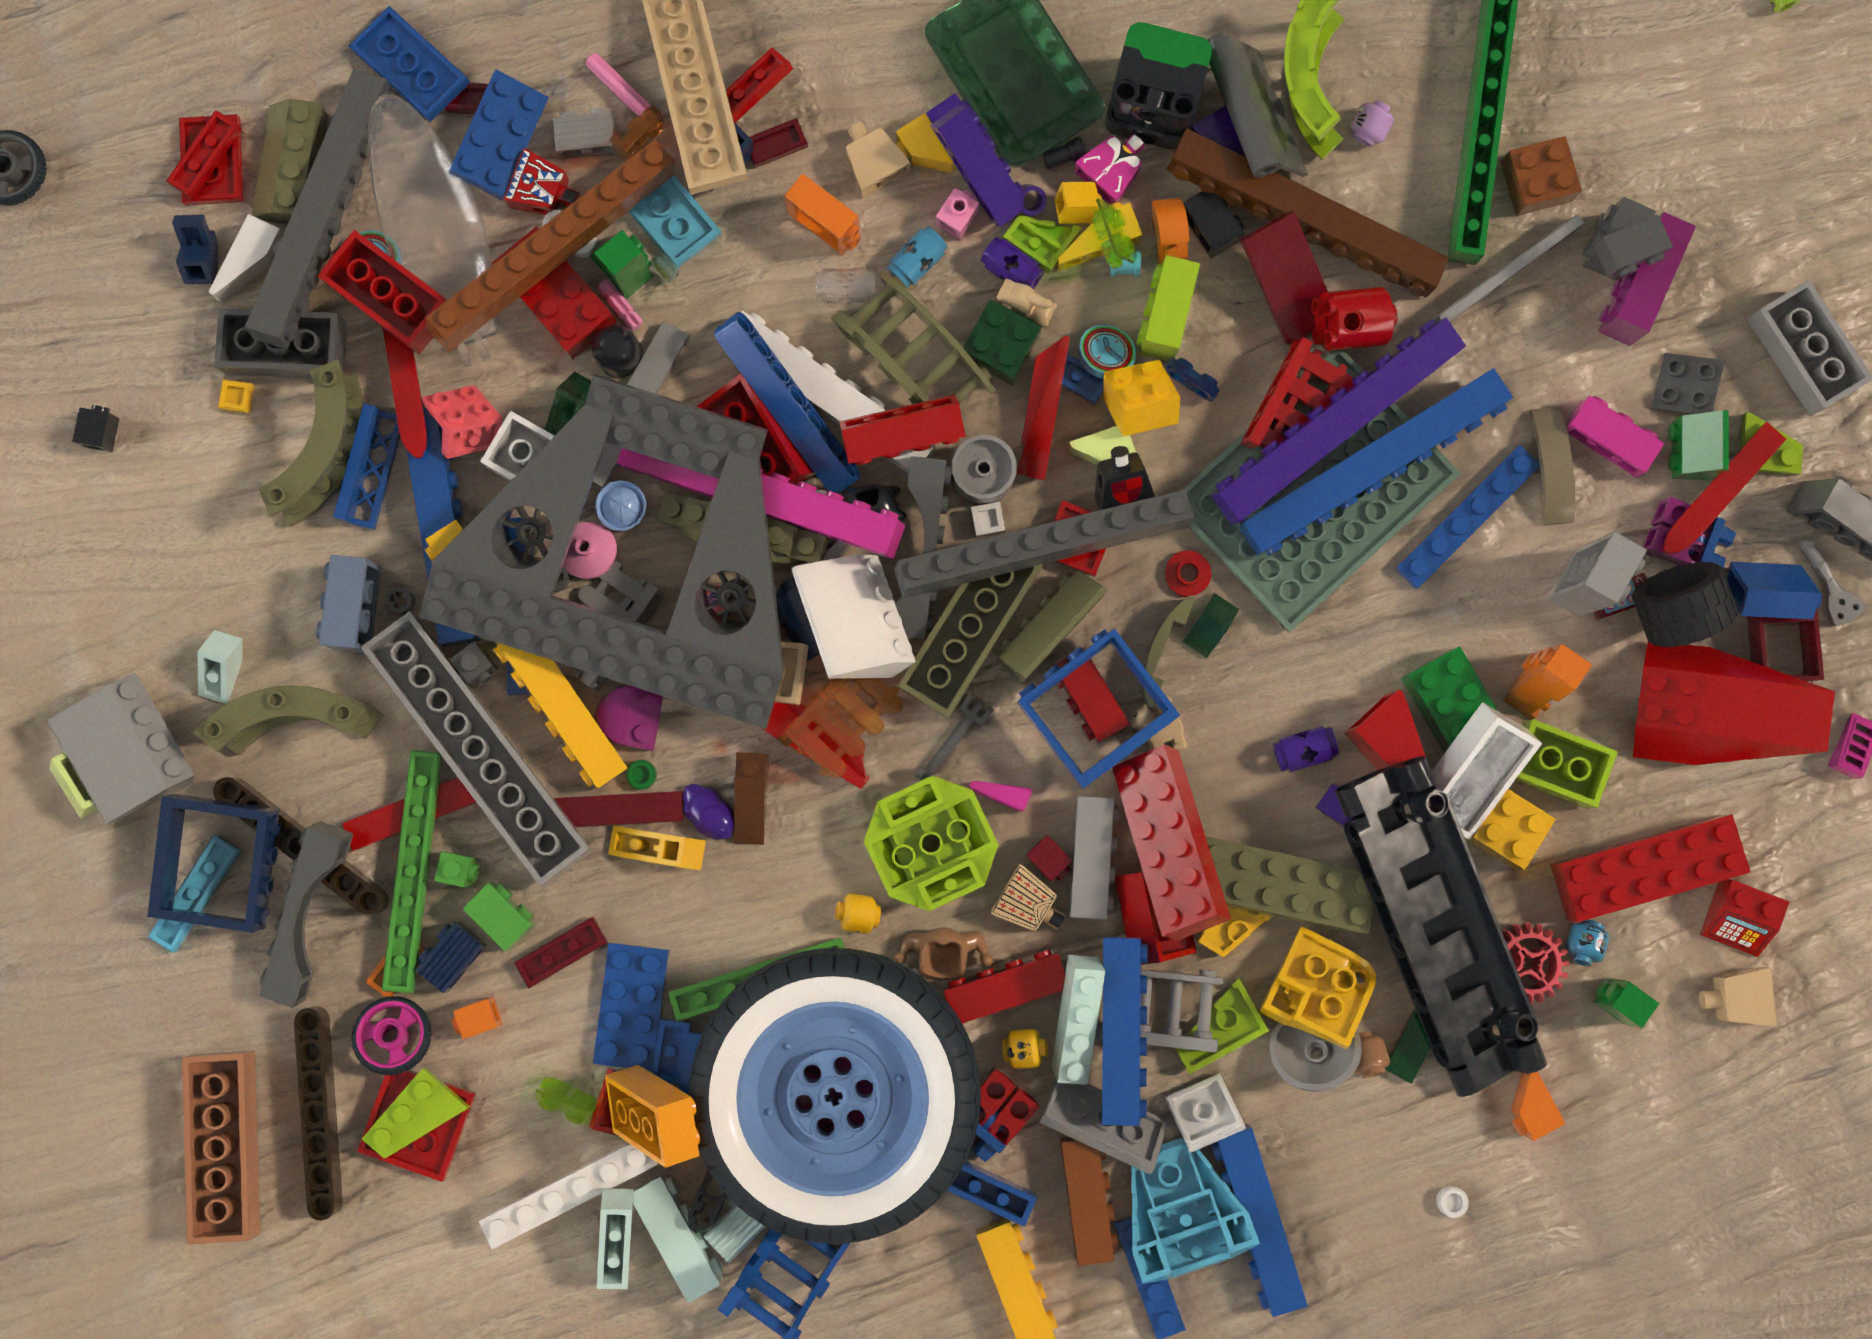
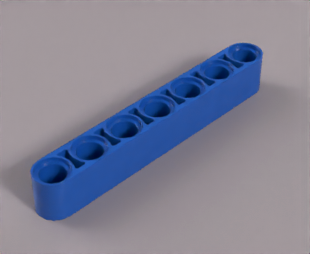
[714,312,860,494]

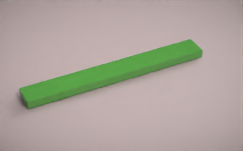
[382,750,442,993]

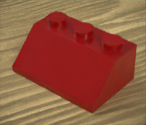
[1115,871,1197,965]

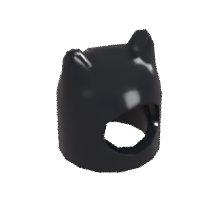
[592,325,643,378]
[846,484,907,522]

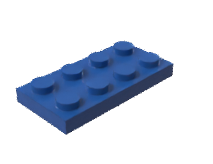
[448,69,549,200]
[593,943,670,1071]

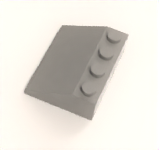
[47,673,195,825]

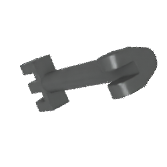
[915,693,994,781]

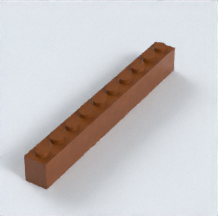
[426,139,675,353]

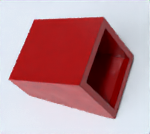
[1344,689,1425,770]

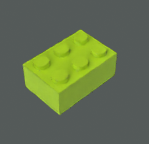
[1136,255,1200,363]
[1514,719,1618,809]

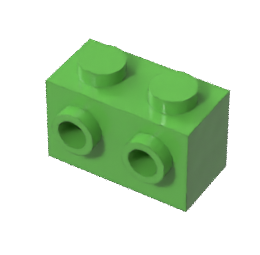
[463,882,536,951]

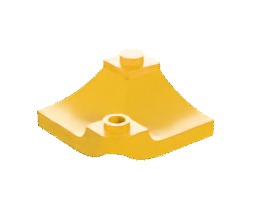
[1258,926,1376,1049]

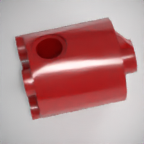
[1311,287,1398,351]

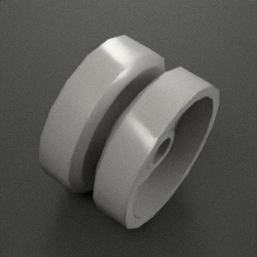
[951,435,1016,506]

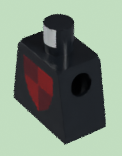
[1095,446,1155,510]

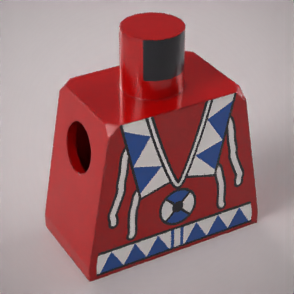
[503,148,580,215]

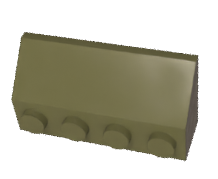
[252,99,328,224]
[997,570,1107,683]

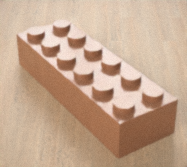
[182,1050,260,1245]

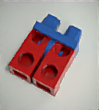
[973,1066,1040,1162]

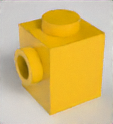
[1054,182,1102,224]

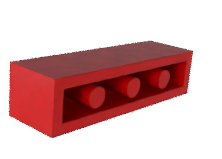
[839,395,966,465]
[943,949,1065,1024]

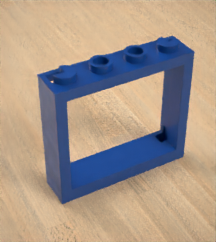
[1017,628,1181,789]

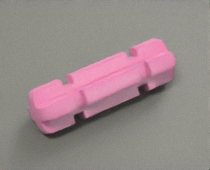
[597,279,643,331]

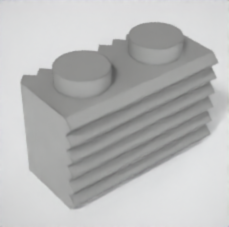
[553,108,618,159]

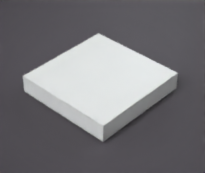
[1165,1073,1246,1153]

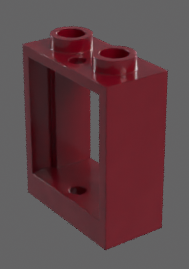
[1747,609,1824,683]

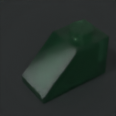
[545,371,591,436]

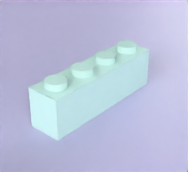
[1051,955,1105,1085]
[633,1172,724,1303]

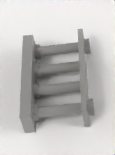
[1095,965,1223,1052]

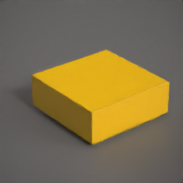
[218,379,255,414]

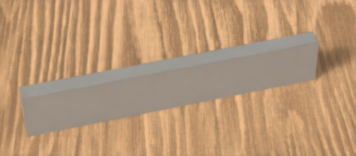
[1434,215,1584,323]
[593,321,690,488]

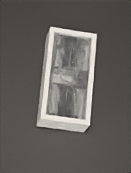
[1428,702,1542,840]

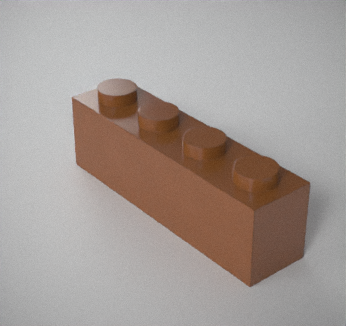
[1060,1137,1119,1266]

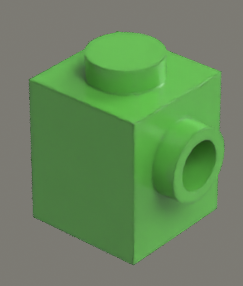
[434,851,479,887]

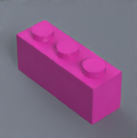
[1566,395,1665,478]

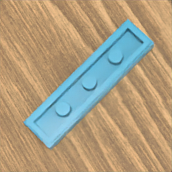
[148,835,242,953]

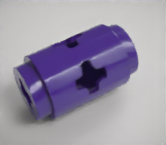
[981,237,1045,289]
[1273,726,1339,773]

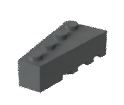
[1786,477,1872,561]

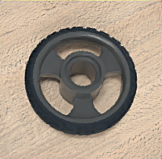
[0,130,47,206]

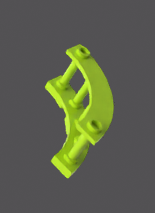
[1284,0,1344,160]

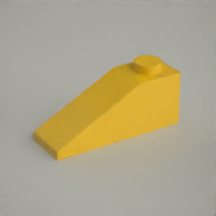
[1056,202,1142,272]
[608,825,706,870]

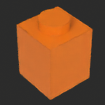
[452,997,503,1040]

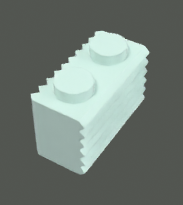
[703,1200,766,1263]

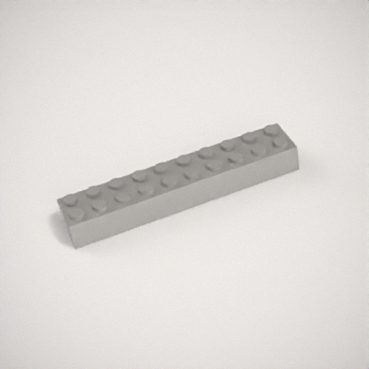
[361,611,593,888]

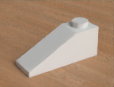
[209,214,284,302]

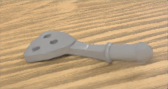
[1800,539,1866,626]

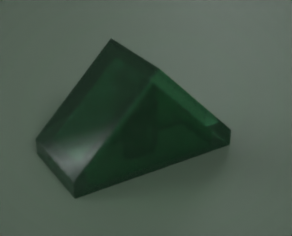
[1182,593,1239,658]

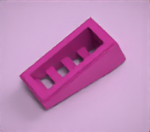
[1828,713,1872,779]
[968,781,1033,813]

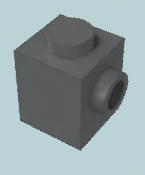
[450,642,499,686]

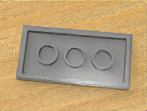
[1039,1077,1169,1174]

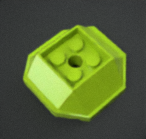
[864,775,999,912]

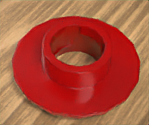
[1165,550,1212,597]

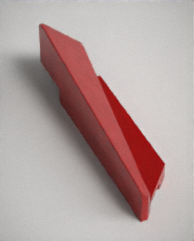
[1016,335,1070,480]
[759,703,869,789]

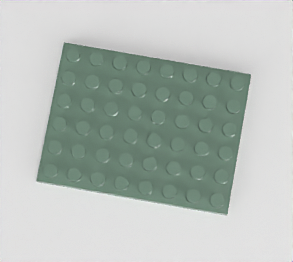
[1182,350,1461,633]

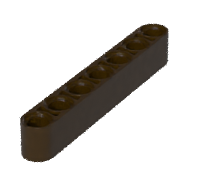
[213,777,389,914]
[294,1006,343,1221]

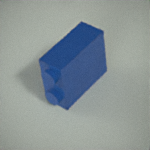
[1726,561,1822,619]

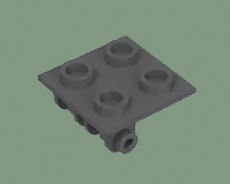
[1651,353,1725,414]

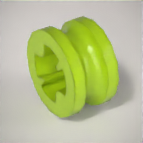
[1769,0,1800,13]

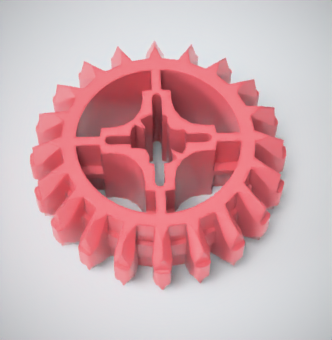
[1501,922,1570,1004]

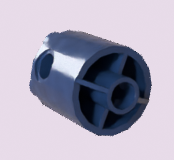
[776,577,820,662]

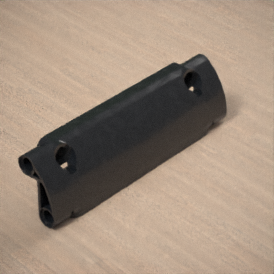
[1335,756,1547,1097]

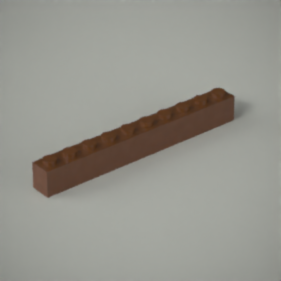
[1166,128,1449,298]

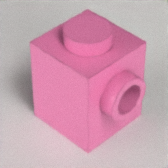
[936,188,979,240]

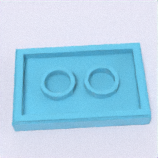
[628,175,722,269]

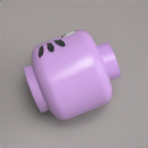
[1350,100,1394,147]

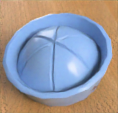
[595,480,647,531]

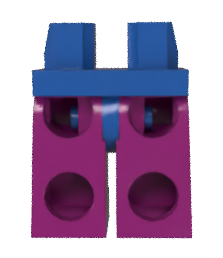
[1642,496,1736,568]

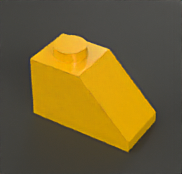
[895,113,957,173]

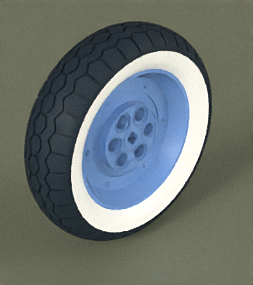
[689,948,981,1244]

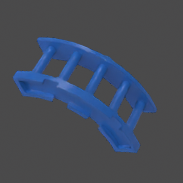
[718,1229,850,1339]

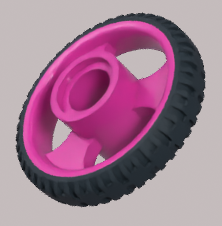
[351,996,432,1076]

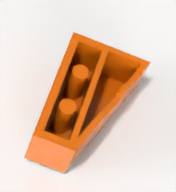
[1503,644,1592,719]

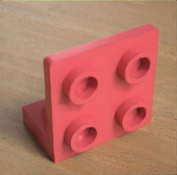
[422,386,503,459]

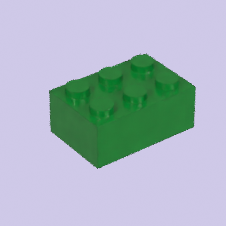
[1401,646,1498,753]

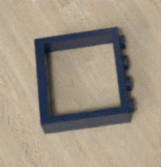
[147,794,281,933]

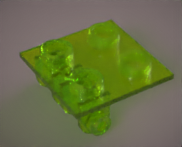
[1092,198,1135,269]

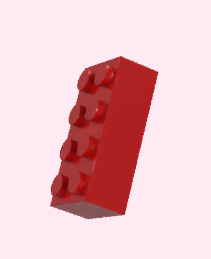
[491,226,617,360]
[317,230,447,355]

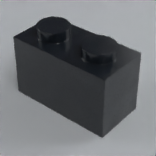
[1183,191,1244,259]

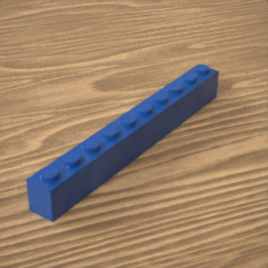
[1239,368,1513,557]

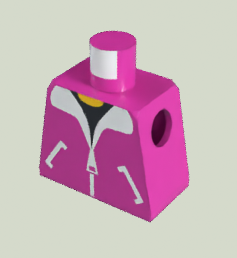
[1074,135,1145,205]

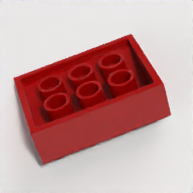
[696,373,815,486]

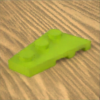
[1175,978,1269,1075]
[362,1067,470,1159]

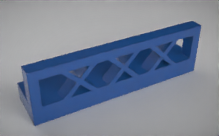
[333,403,400,530]

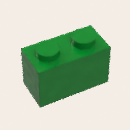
[1593,978,1660,1028]

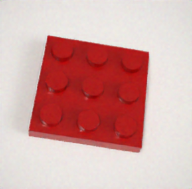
[357,1070,477,1182]

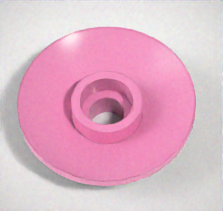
[563,522,617,579]

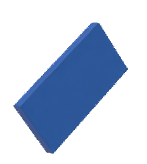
[348,6,471,123]

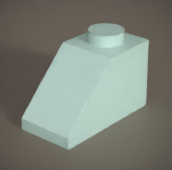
[197,630,243,704]

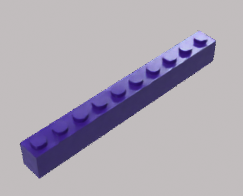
[1210,317,1466,524]

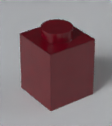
[1025,835,1073,882]

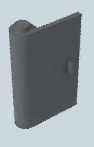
[1208,33,1308,178]

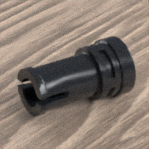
[1042,136,1086,170]

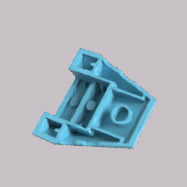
[1131,1137,1260,1284]

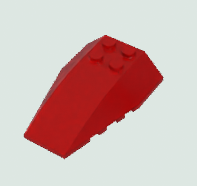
[1633,642,1835,766]

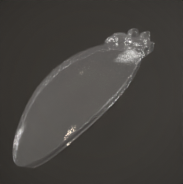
[368,93,500,368]

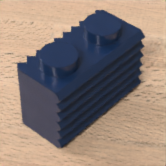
[416,922,487,993]

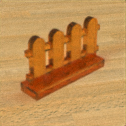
[777,678,903,778]

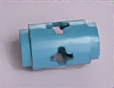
[886,226,948,289]

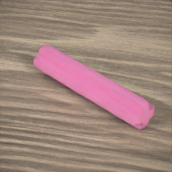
[585,53,655,121]

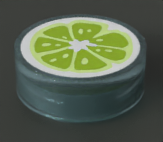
[651,253,679,283]

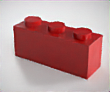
[1052,647,1130,744]

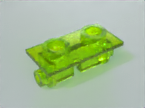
[535,1077,597,1126]

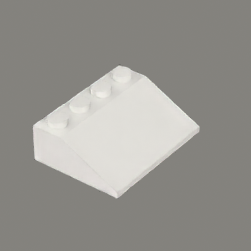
[791,554,916,678]

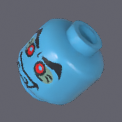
[1565,919,1610,966]

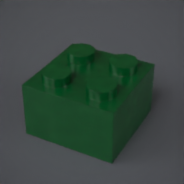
[963,299,1042,386]

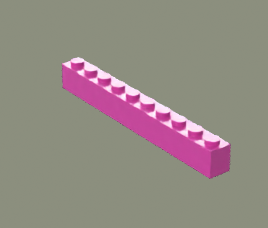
[617,448,906,559]

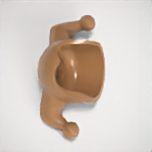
[894,927,993,979]

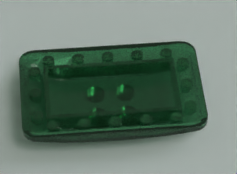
[925,0,1105,168]

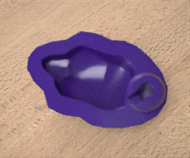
[682,784,734,840]

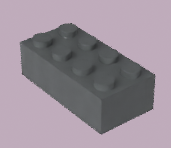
[214,308,347,378]

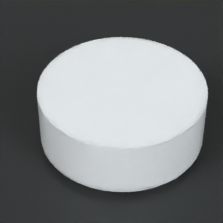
[1436,1186,1469,1218]

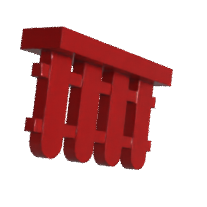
[1240,337,1354,453]

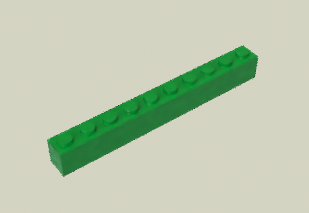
[1447,0,1518,265]

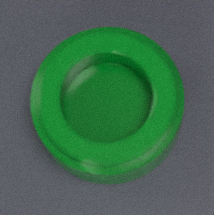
[626,760,657,790]

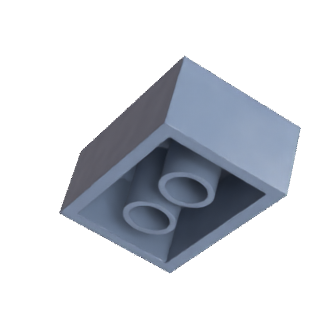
[316,555,382,653]

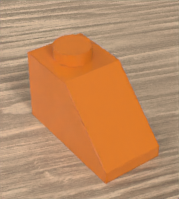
[1511,1071,1566,1141]

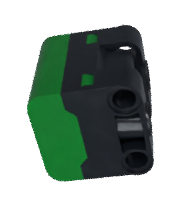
[1105,22,1212,150]

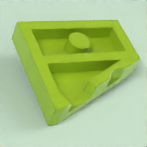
[1002,215,1082,274]
[1740,412,1803,476]

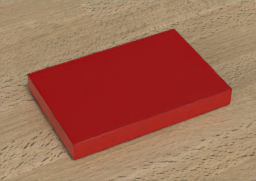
[179,114,243,206]

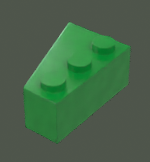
[590,230,653,299]

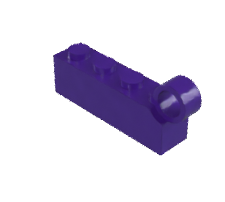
[930,105,1047,227]

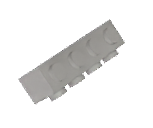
[1069,796,1119,920]

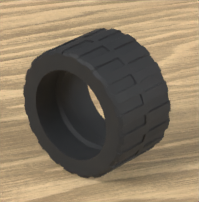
[1632,561,1738,647]

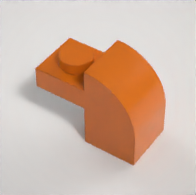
[1151,197,1190,264]

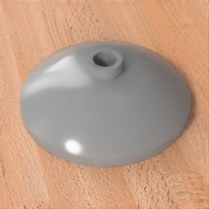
[1269,1022,1362,1092]

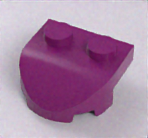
[595,686,663,751]

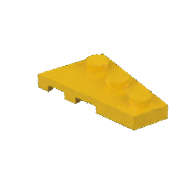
[1197,907,1272,958]

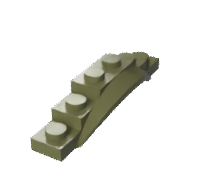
[656,492,829,564]

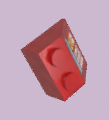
[1700,879,1789,957]

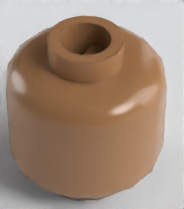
[1354,1031,1390,1079]

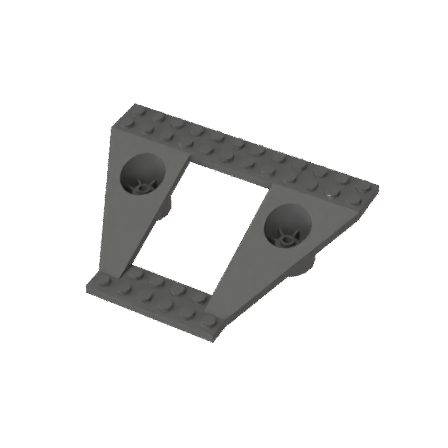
[419,375,784,729]

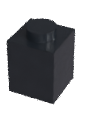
[72,405,120,453]

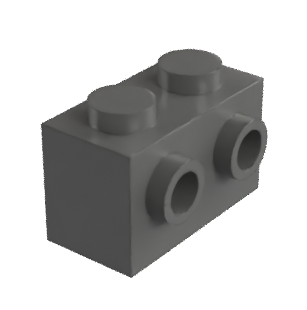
[1594,214,1673,278]

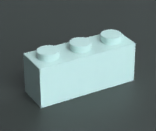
[596,1188,634,1290]

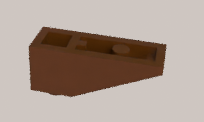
[734,752,769,845]

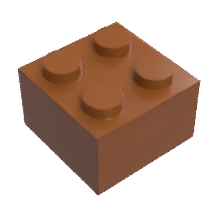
[1500,136,1582,216]

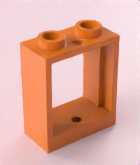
[784,173,861,256]

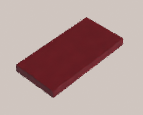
[1240,211,1328,345]

